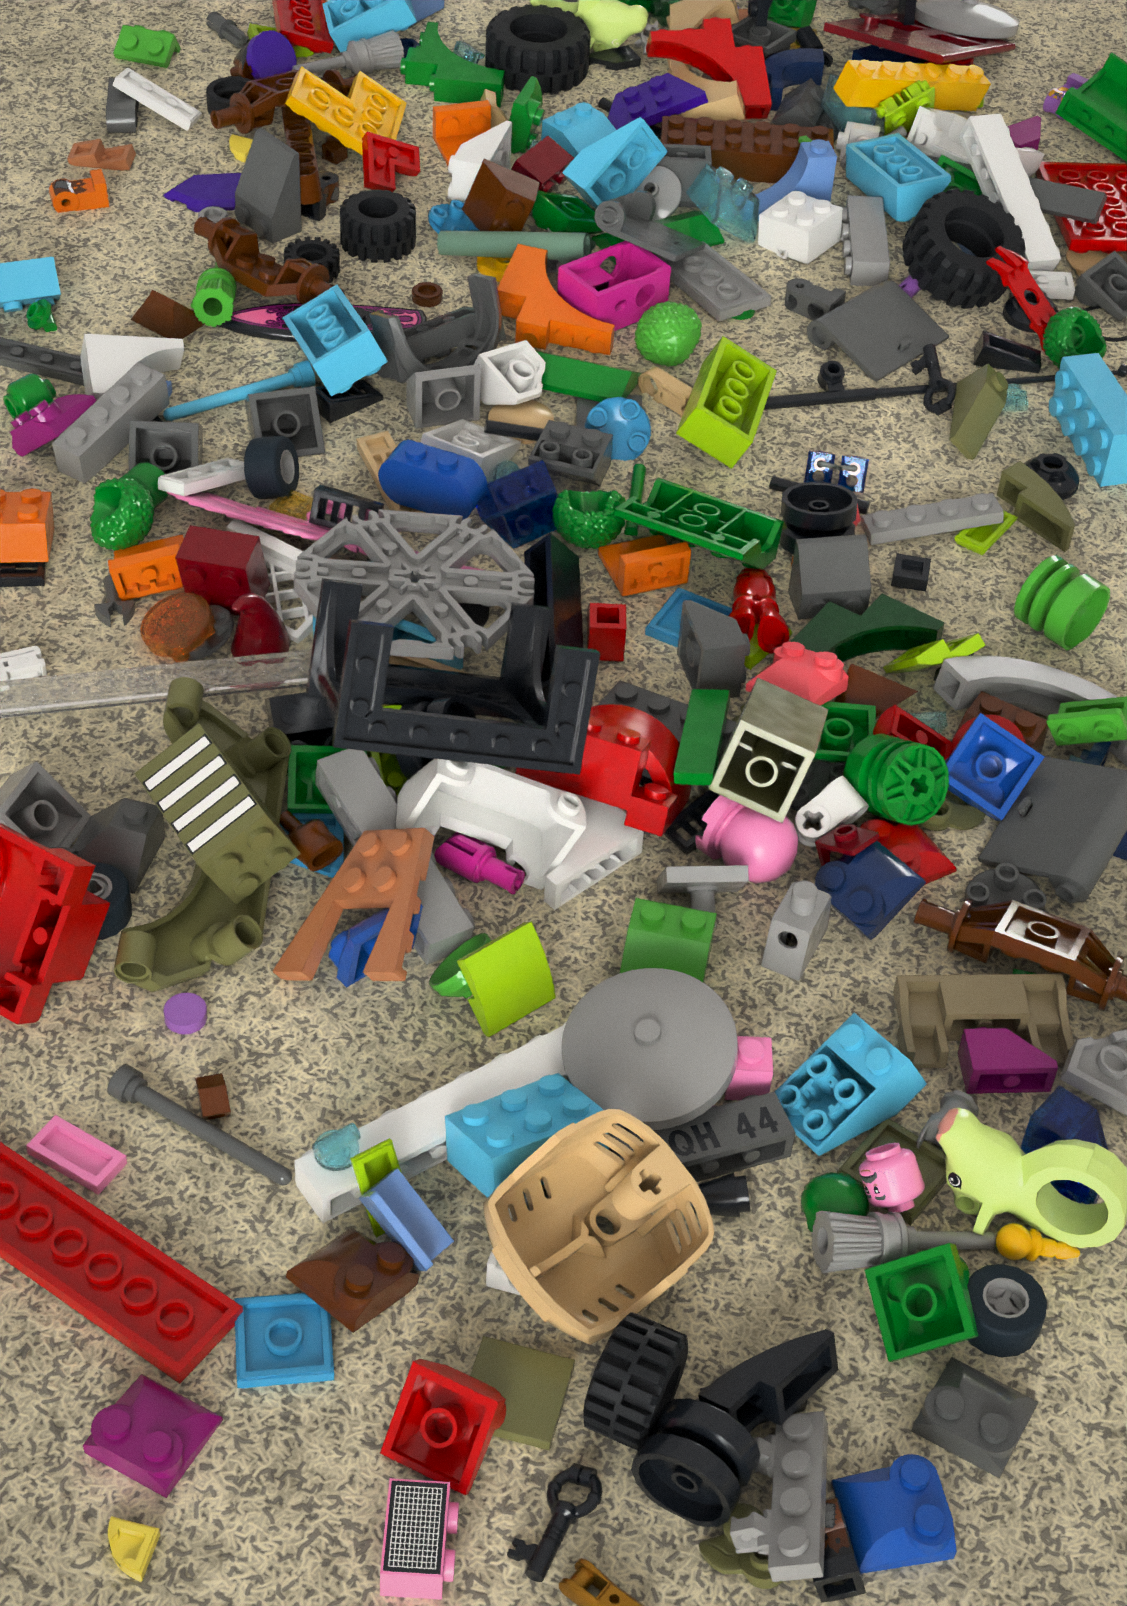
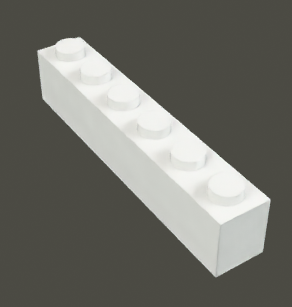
[959,114,1061,271]

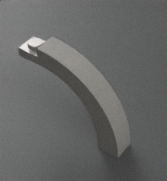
[933,655,1127,766]

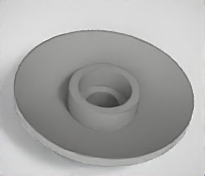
[634,166,682,221]

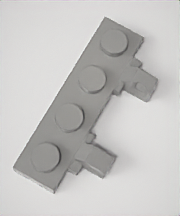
[730,1411,828,1582]

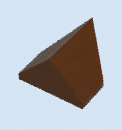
[131,290,205,339]
[834,663,918,717]

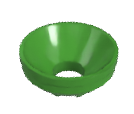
[429,933,492,999]

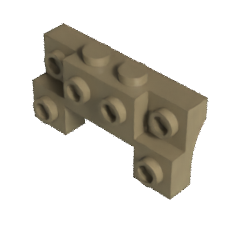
[893,973,1074,1068]

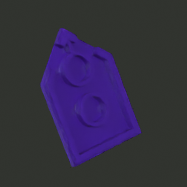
[164,173,241,212]

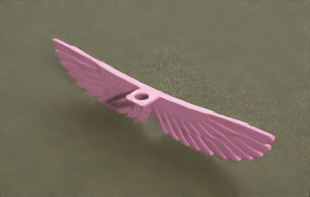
[167,492,486,571]

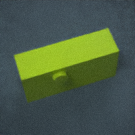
[676,336,777,469]

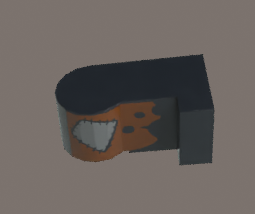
[301,171,339,221]
[813,1497,866,1603]

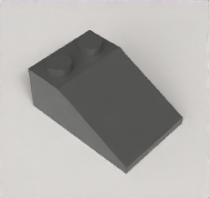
[234,128,302,244]

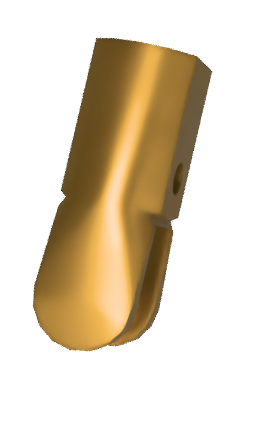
[559,1558,644,1606]

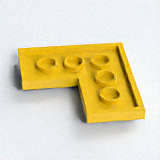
[285,66,407,156]

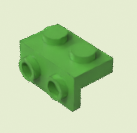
[113,25,181,68]
[1046,696,1127,746]

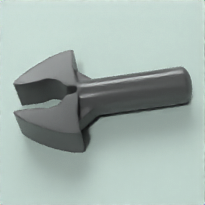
[94,575,135,627]

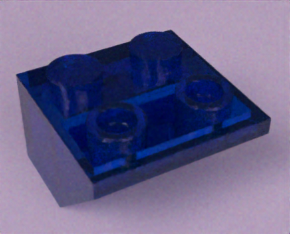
[476,460,558,549]
[1020,1085,1108,1204]

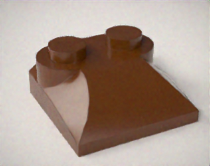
[286,1228,420,1333]

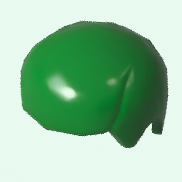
[801,1172,869,1232]

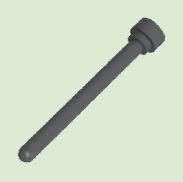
[107,1064,292,1186]

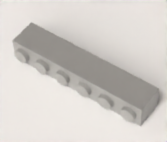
[315,749,475,965]

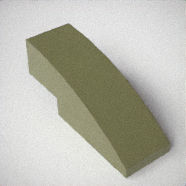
[997,461,1075,552]

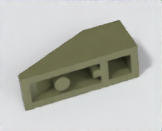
[949,364,1008,460]

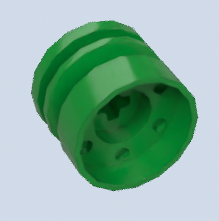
[843,733,949,826]

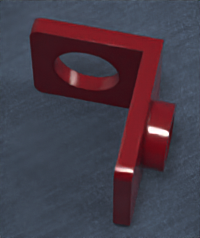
[815,823,880,867]

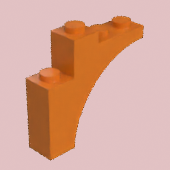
[497,244,615,355]

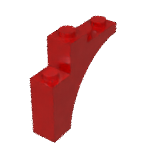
[646,17,772,120]

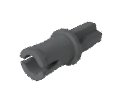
[206,11,248,48]

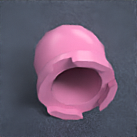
[695,795,798,884]

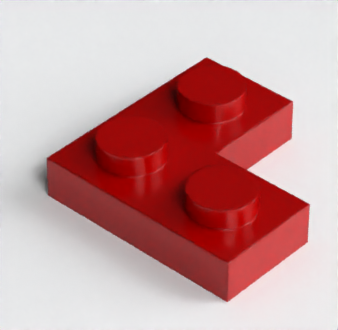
[362,131,420,192]

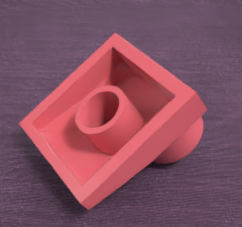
[745,642,849,706]

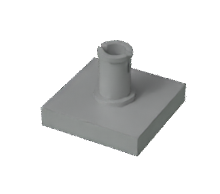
[657,865,749,929]

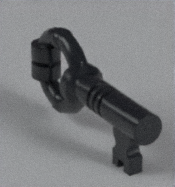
[910,344,956,416]
[507,1463,603,1582]

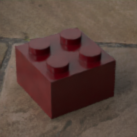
[175,525,270,615]

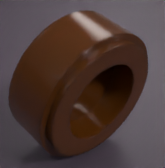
[412,282,443,307]

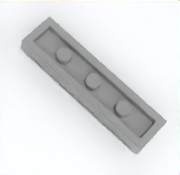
[861,493,1004,545]

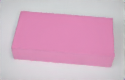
[26,1115,127,1195]

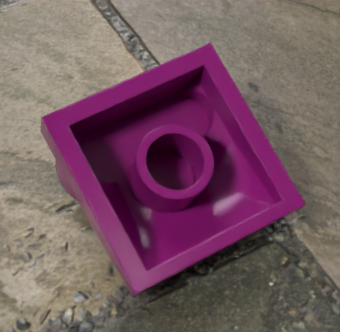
[9,394,97,457]
[83,1374,223,1498]

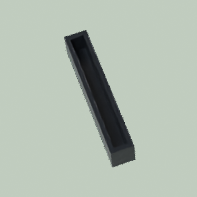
[524,533,584,703]

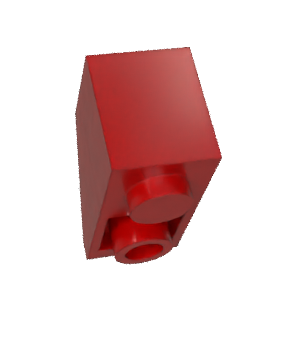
[587,603,627,662]

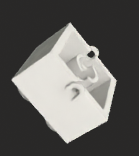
[758,191,843,264]

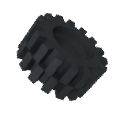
[284,237,340,283]

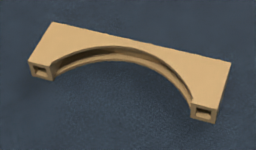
[666,0,745,121]

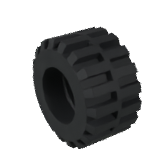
[340,190,416,263]
[583,1312,688,1451]

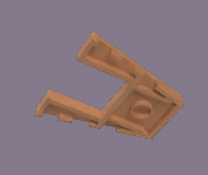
[273,828,434,981]

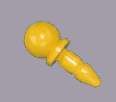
[995,1223,1080,1261]

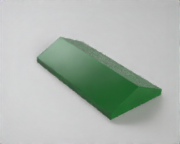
[592,210,725,265]
[535,350,642,402]

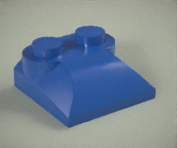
[945,713,1044,822]
[328,904,423,988]
[831,1454,957,1574]

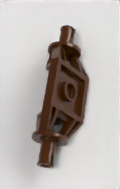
[210,69,357,134]
[194,216,345,305]
[914,899,1127,1011]

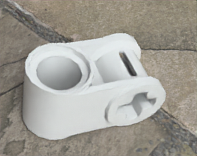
[795,776,869,847]

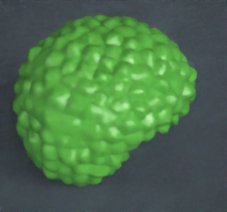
[634,301,702,367]

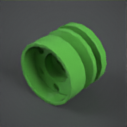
[1014,555,1110,651]

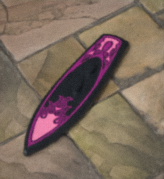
[217,303,427,342]

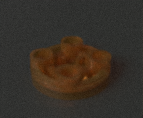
[140,593,217,662]

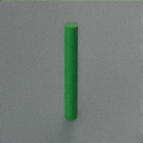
[624,464,646,536]

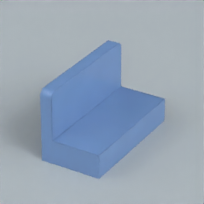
[359,1168,454,1271]

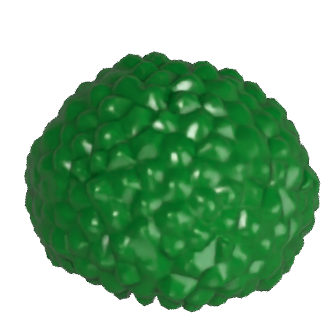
[1043,306,1107,368]
[90,478,154,551]
[552,489,626,549]

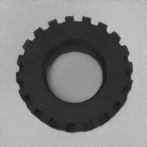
[485,4,591,95]
[902,189,1026,309]

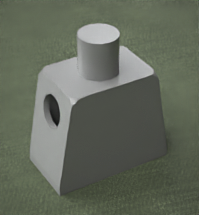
[761,880,832,981]

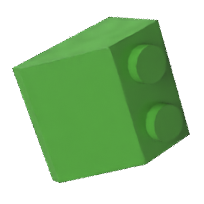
[619,898,717,983]

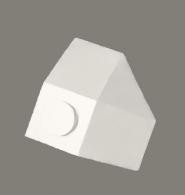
[474,340,546,405]

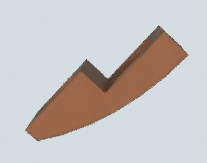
[67,139,136,171]

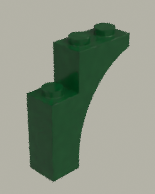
[790,593,945,662]

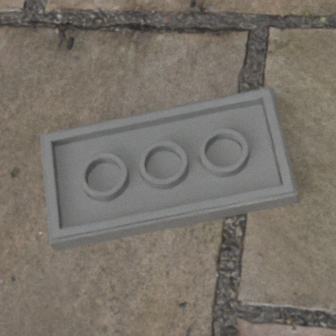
[656,241,772,321]

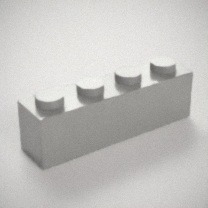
[841,195,890,287]
[52,361,170,484]

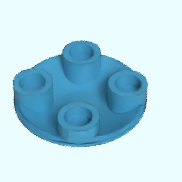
[428,200,480,234]
[585,397,651,461]

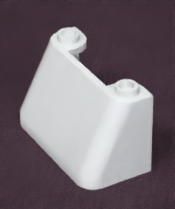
[907,106,1044,177]
[396,758,586,890]

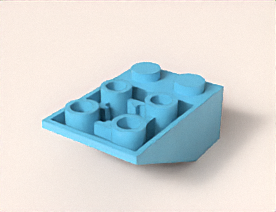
[775,1013,927,1156]

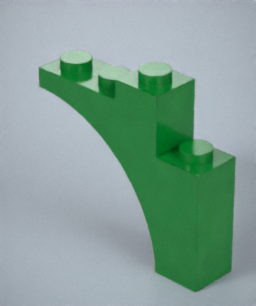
[400,22,505,108]

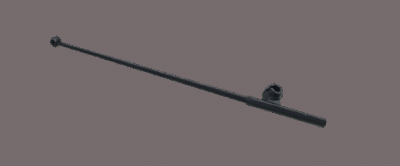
[764,361,1127,410]

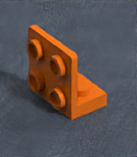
[433,100,491,166]
[108,535,184,601]
[598,535,691,597]

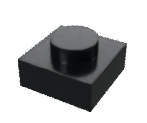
[891,553,931,592]

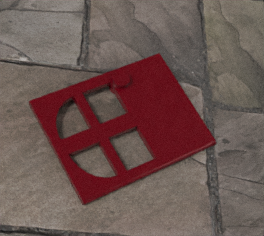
[823,13,1016,64]

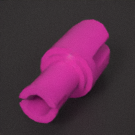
[434,832,525,894]

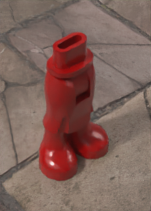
[728,568,790,654]

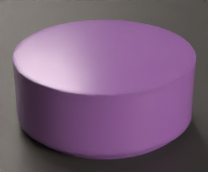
[164,993,207,1034]

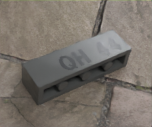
[609,1092,796,1182]

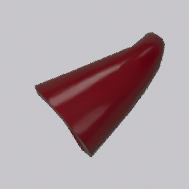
[230,592,291,667]

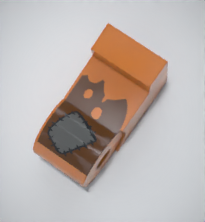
[49,169,109,213]

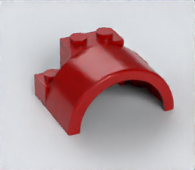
[515,704,691,837]
[0,823,110,1025]

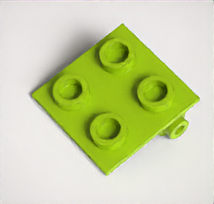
[875,80,935,136]

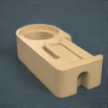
[638,367,693,418]

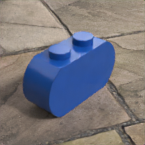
[378,439,488,520]

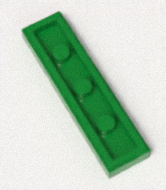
[674,689,730,785]

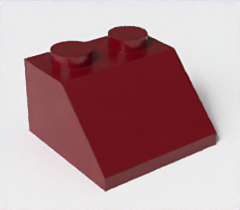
[511,136,574,192]

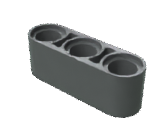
[106,77,139,133]

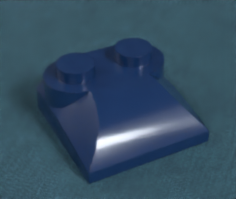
[815,841,926,940]

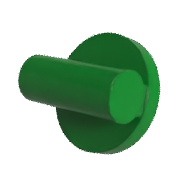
[26,299,57,332]

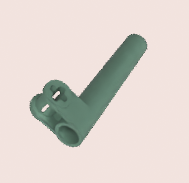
[437,230,596,265]

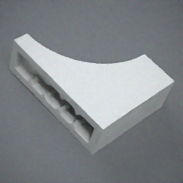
[80,334,184,400]
[544,789,644,910]

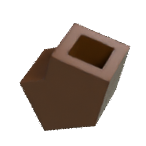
[322,136,348,165]
[195,1073,231,1120]

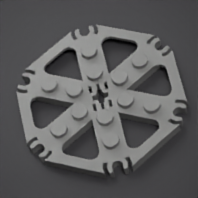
[294,509,535,660]

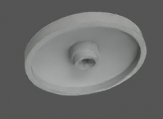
[915,0,1020,39]
[562,968,738,1130]

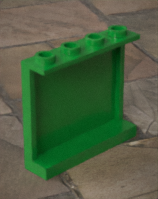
[1055,53,1127,162]

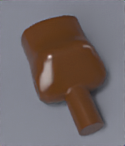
[279,811,343,872]

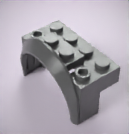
[369,273,506,383]

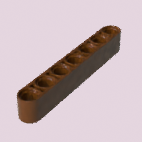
[281,107,323,205]

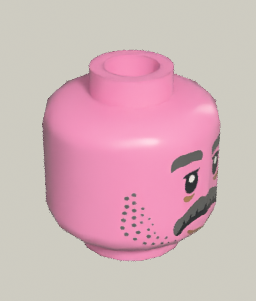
[859,1143,925,1213]

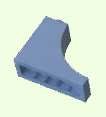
[736,139,837,222]

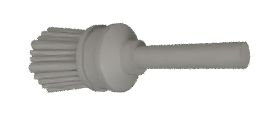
[292,30,404,74]
[811,1211,996,1273]

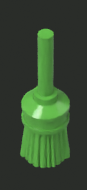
[190,262,237,327]

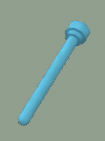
[163,360,316,421]

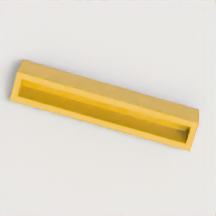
[833,59,991,111]

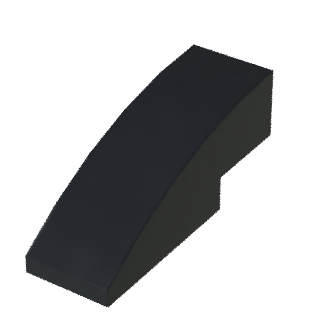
[698,1329,839,1433]

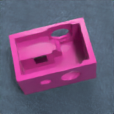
[557,241,671,331]

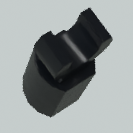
[796,26,833,67]

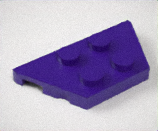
[607,73,708,130]

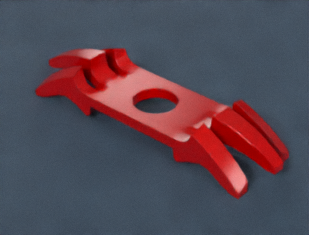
[986,246,1056,352]

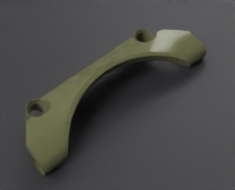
[114,677,291,992]

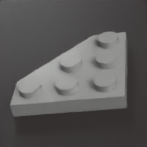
[1060,1029,1127,1116]

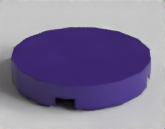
[246,30,297,79]

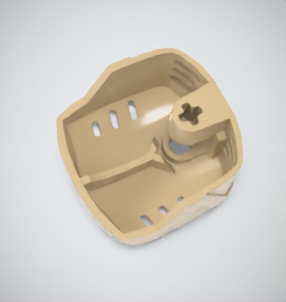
[483,1109,714,1345]

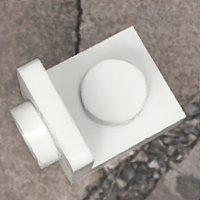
[836,121,881,159]

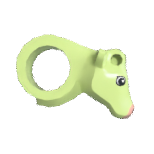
[936,1108,1127,1248]

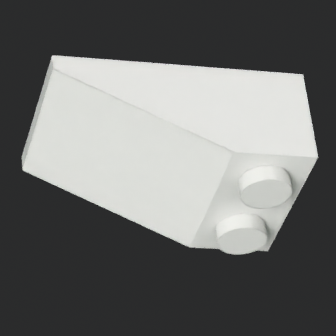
[448,121,512,203]
[420,419,521,487]

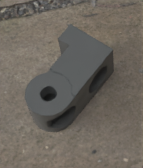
[785,278,846,320]

